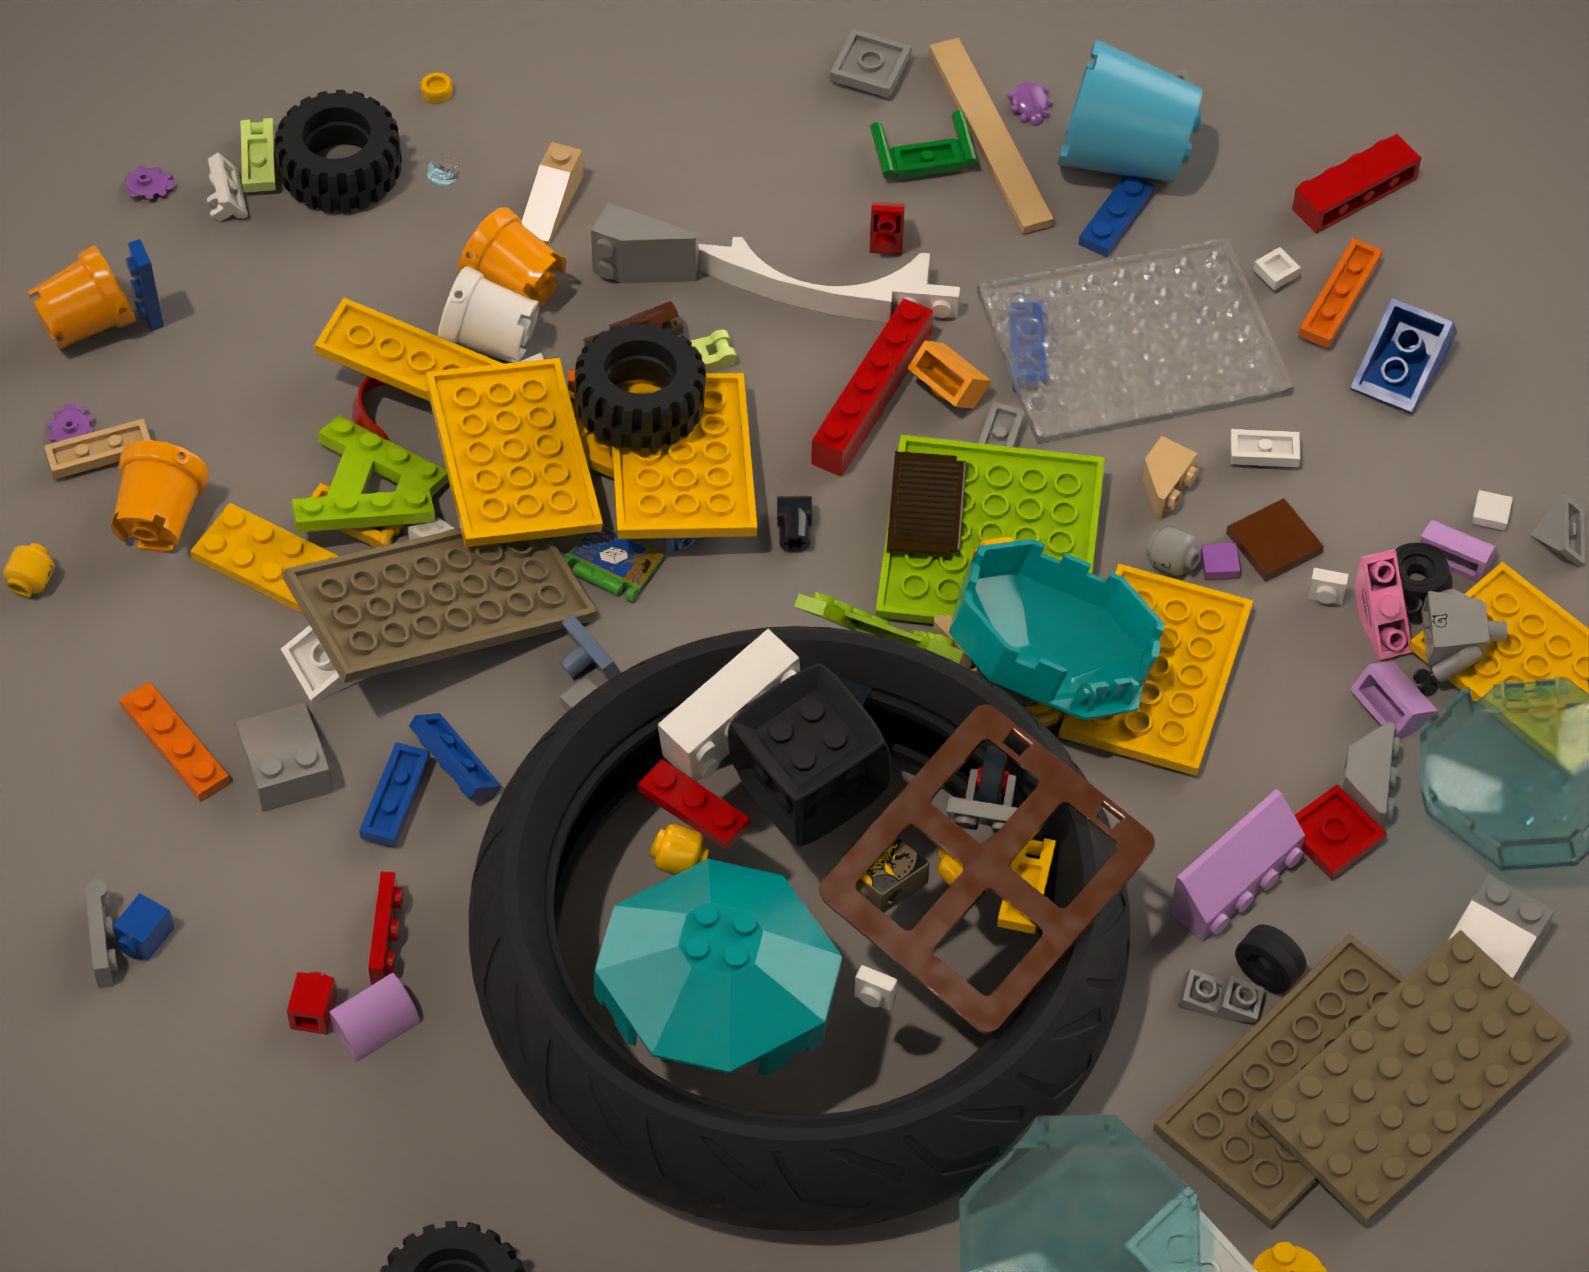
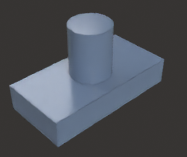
[559,614,620,681]

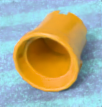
[457,207,567,309]
[26,245,136,350]
[110,440,210,552]

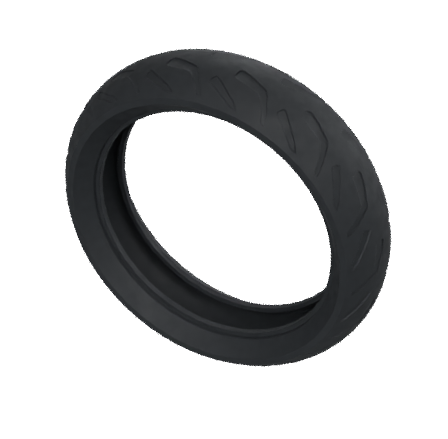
[468,626,1130,1231]

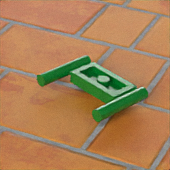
[870,111,978,179]

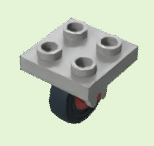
[947,746,1018,833]

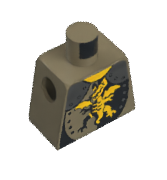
[856,820,930,913]

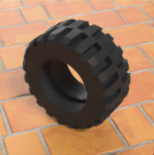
[275,90,402,213]
[574,322,706,452]
[380,1221,525,1272]

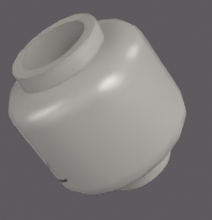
[1146,526,1201,576]

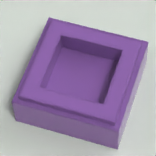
[1200,543,1240,580]

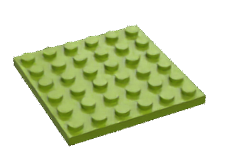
[875,434,1105,624]

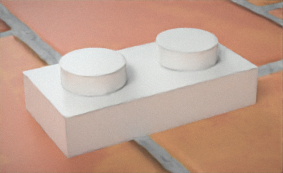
[1230,429,1300,467]

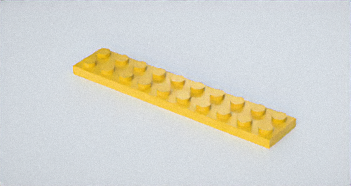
[314,297,614,478]

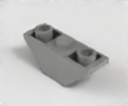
[1342,722,1400,828]

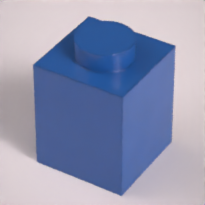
[113,893,174,961]

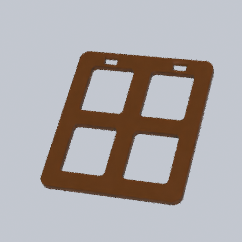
[819,704,1155,1034]

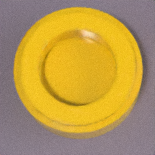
[420,72,453,104]

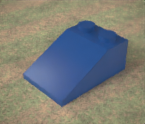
[1350,298,1457,414]

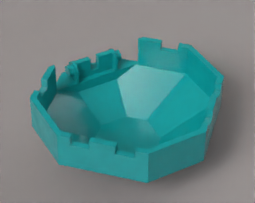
[949,539,1165,720]
[594,859,842,1075]

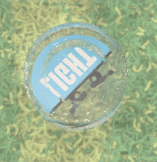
[427,155,460,187]

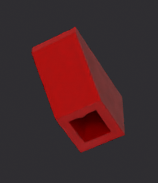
[869,202,905,255]

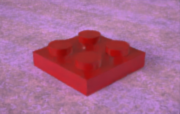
[1294,785,1387,879]

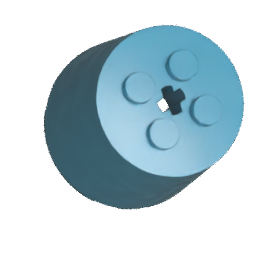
[1057,39,1203,183]

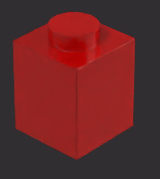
[287,972,337,1035]

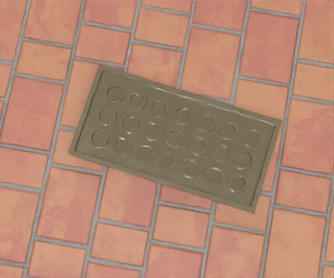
[283,528,597,683]
[1253,930,1571,1225]
[1153,933,1406,1227]

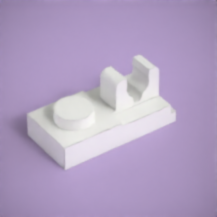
[207,153,248,222]

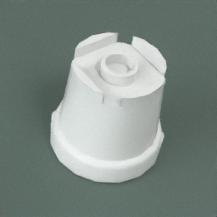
[437,266,539,363]

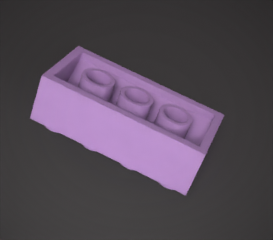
[1170,789,1305,942]

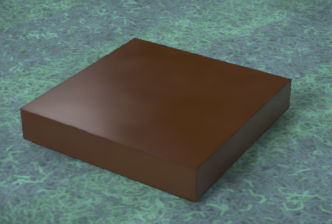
[1226,498,1324,582]

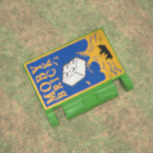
[563,525,665,602]

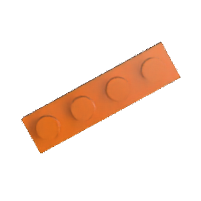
[1298,238,1383,349]
[119,681,230,802]

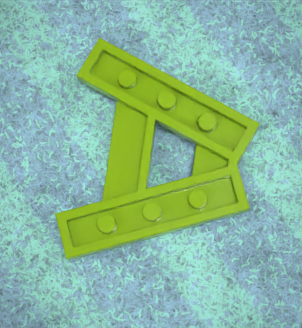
[291,415,449,532]
[794,591,964,664]

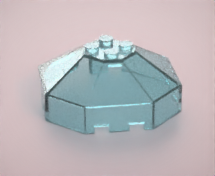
[1419,676,1589,871]
[959,1115,1201,1272]

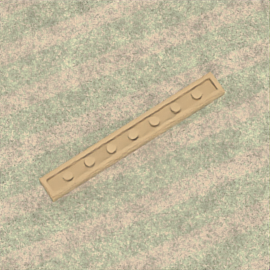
[929,37,1054,234]

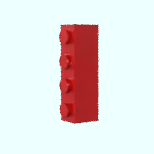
[1292,134,1422,234]

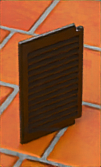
[886,451,967,557]

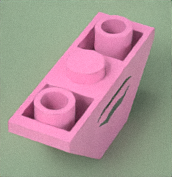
[1354,549,1412,660]

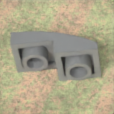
[1178,968,1265,1023]

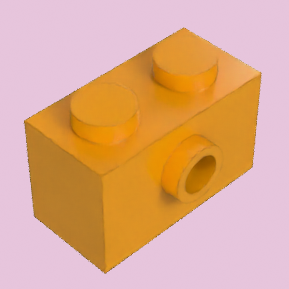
[907,340,991,409]

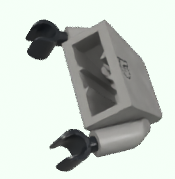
[1407,589,1507,696]

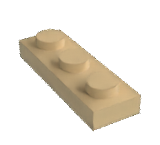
[44,418,151,479]

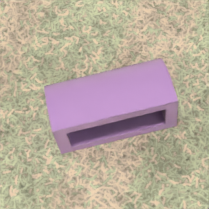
[1420,520,1497,582]
[1350,661,1438,738]
[329,972,420,1062]

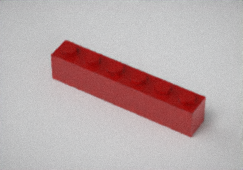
[811,298,933,477]

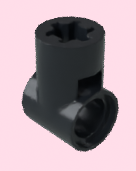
[777,496,812,553]

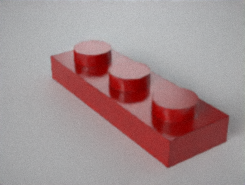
[638,759,750,851]
[368,871,404,985]

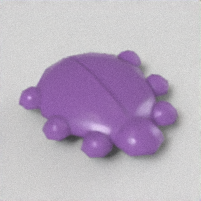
[1007,82,1053,126]
[125,165,176,200]
[47,403,94,441]

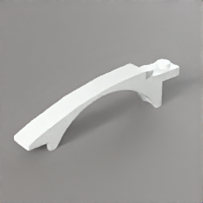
[698,237,960,322]

